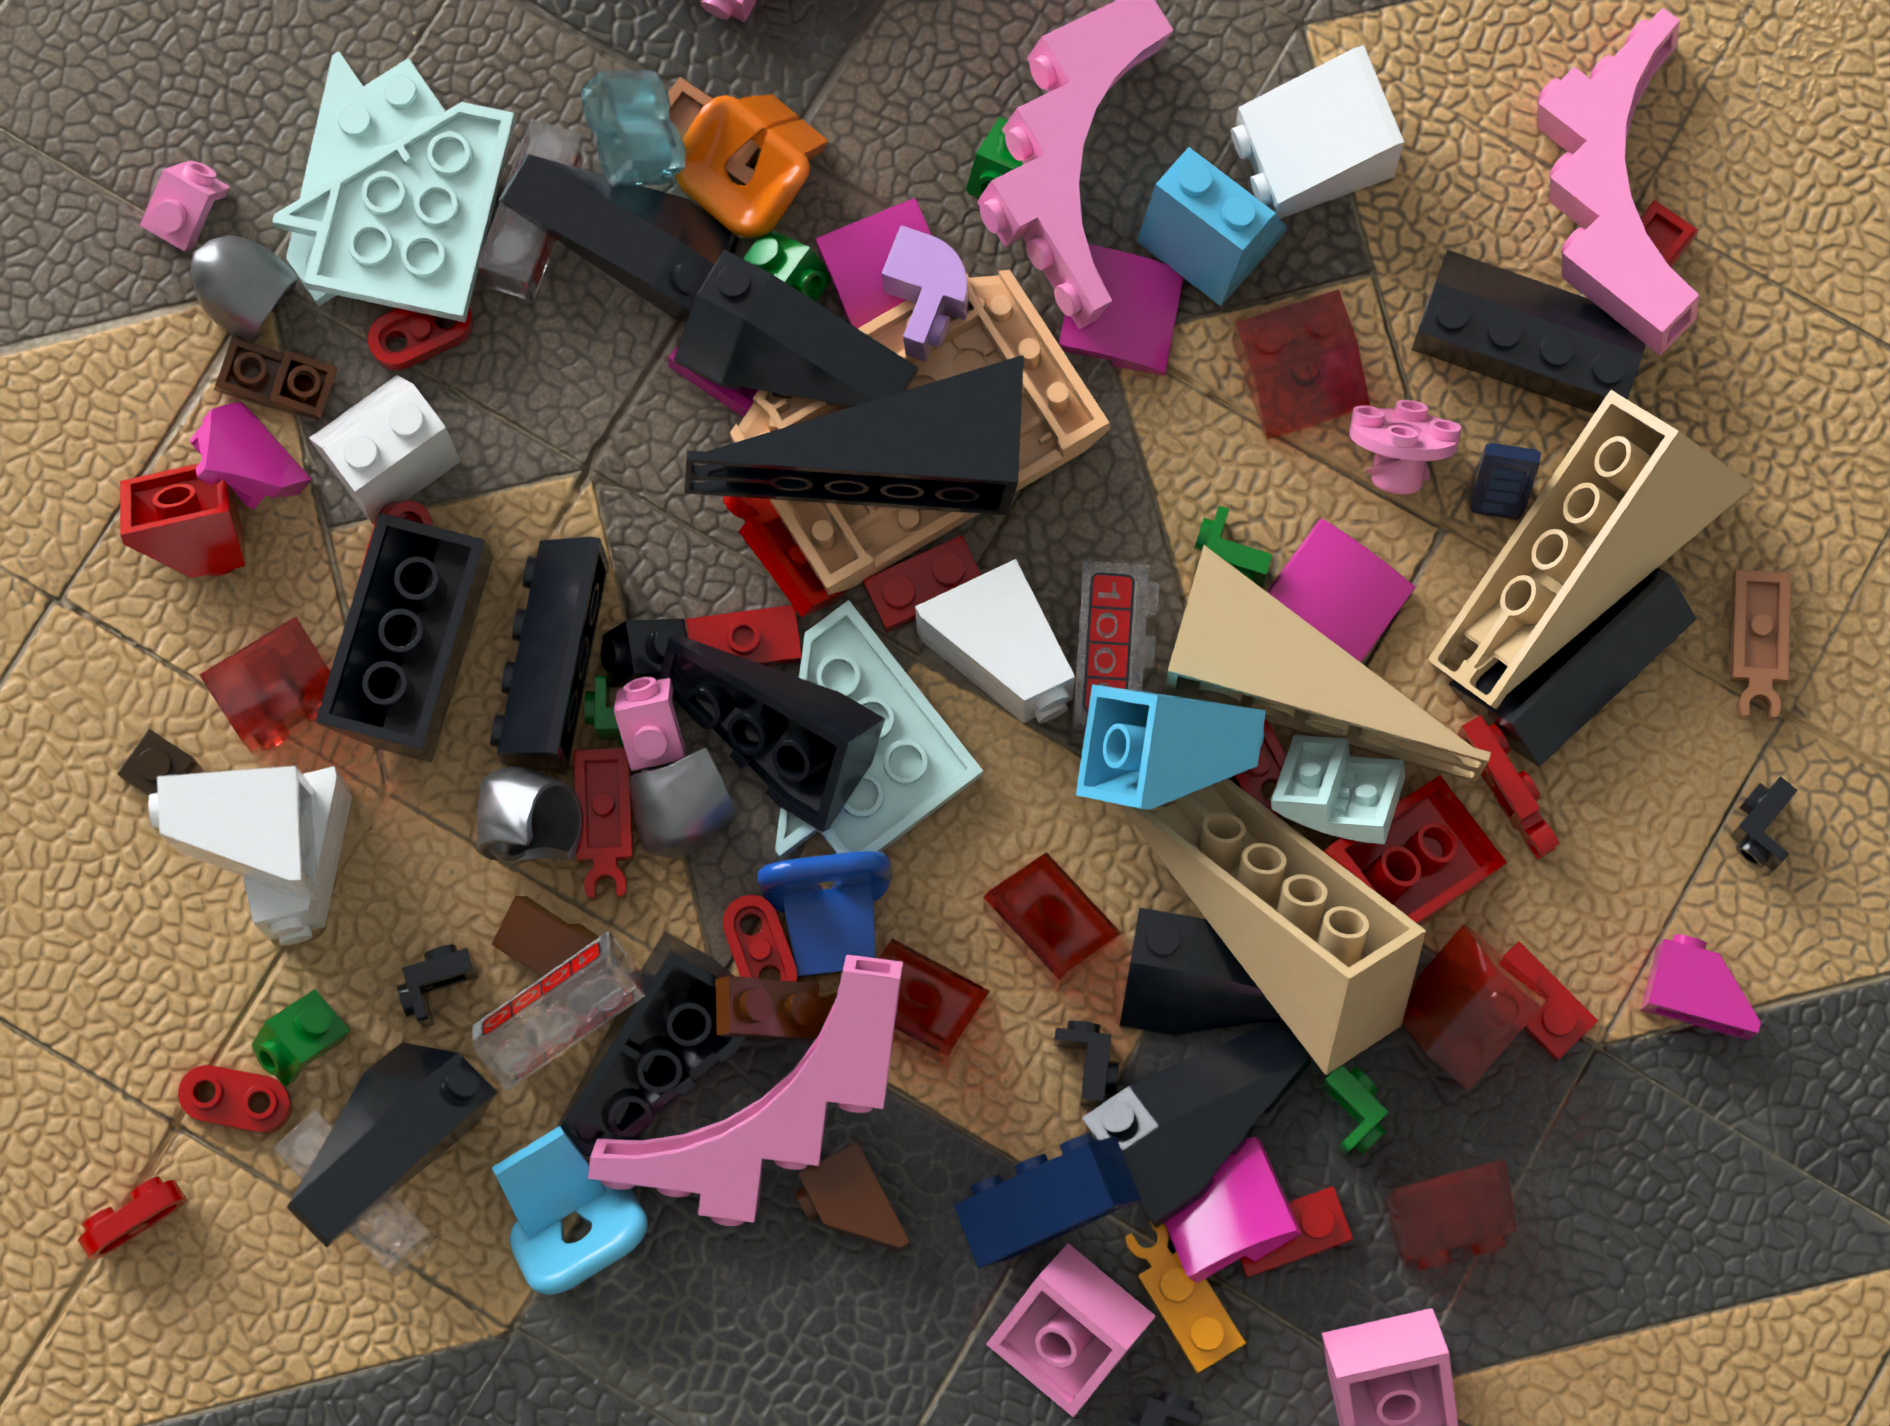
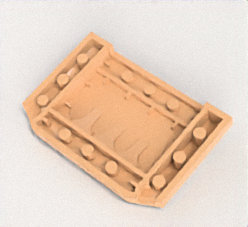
[730,270,1110,595]

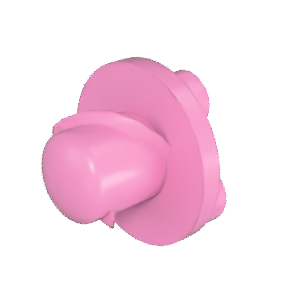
[1349,400,1461,495]

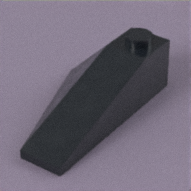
[498,154,731,320]
[674,249,918,408]
[658,634,885,832]
[1119,908,1282,1036]
[556,932,745,1158]
[1082,1019,1311,1228]
[287,1042,498,1248]

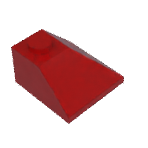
[120,463,246,578]

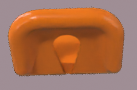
[673,94,828,238]

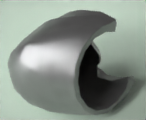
[190,235,299,343]
[628,748,737,858]
[477,766,583,862]

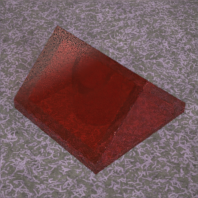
[983,852,1121,991]
[878,938,990,1067]

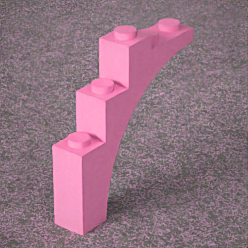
[977,0,1174,329]
[1537,8,1699,356]
[588,955,903,1226]

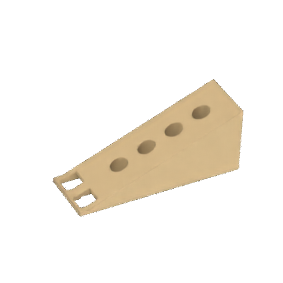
[1427,390,1754,709]
[1163,545,1491,782]
[1117,778,1426,1075]

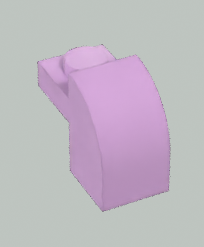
[881,225,969,362]

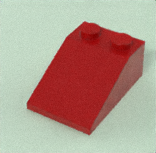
[1323,775,1507,926]

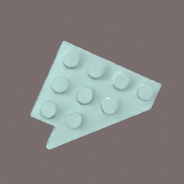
[286,51,445,307]
[272,102,516,322]
[775,600,983,860]

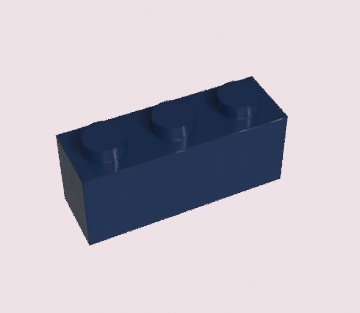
[954,1133,1141,1269]

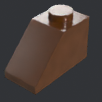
[793,1142,911,1252]

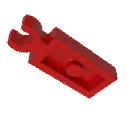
[723,496,848,617]
[1457,715,1560,860]
[573,748,634,901]

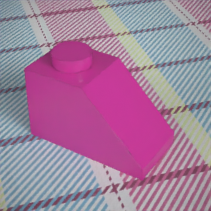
[1640,934,1761,1041]

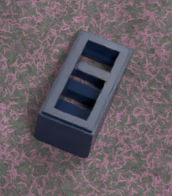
[1469,443,1541,519]

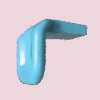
[492,1126,648,1295]

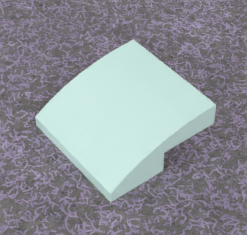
[1271,735,1405,844]

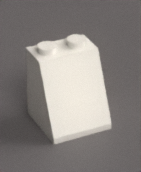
[1231,45,1404,219]
[309,375,461,525]
[915,559,1075,724]
[149,766,318,900]
[243,766,352,945]

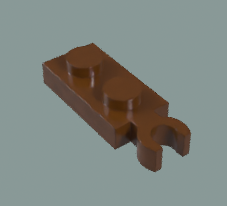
[715,976,838,1042]

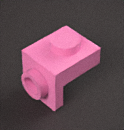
[139,161,230,251]
[614,677,686,771]

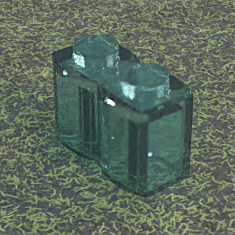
[581,70,685,186]

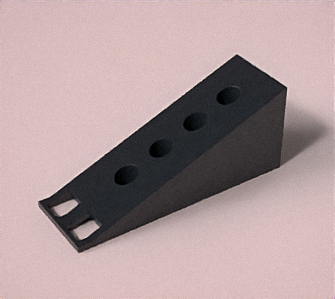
[684,355,1024,515]

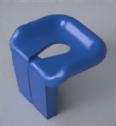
[757,851,892,978]

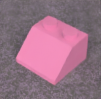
[986,1243,1156,1417]
[1322,1308,1458,1426]

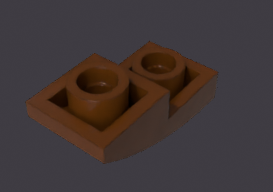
[214,336,338,419]
[491,896,622,1000]

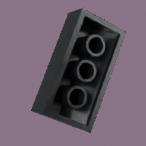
[1411,249,1646,414]
[315,513,493,763]
[490,536,609,775]
[1449,567,1697,767]

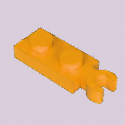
[1125,1221,1246,1374]

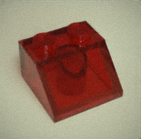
[1232,289,1370,440]
[199,617,331,752]
[1403,923,1550,1091]
[1384,1159,1517,1271]

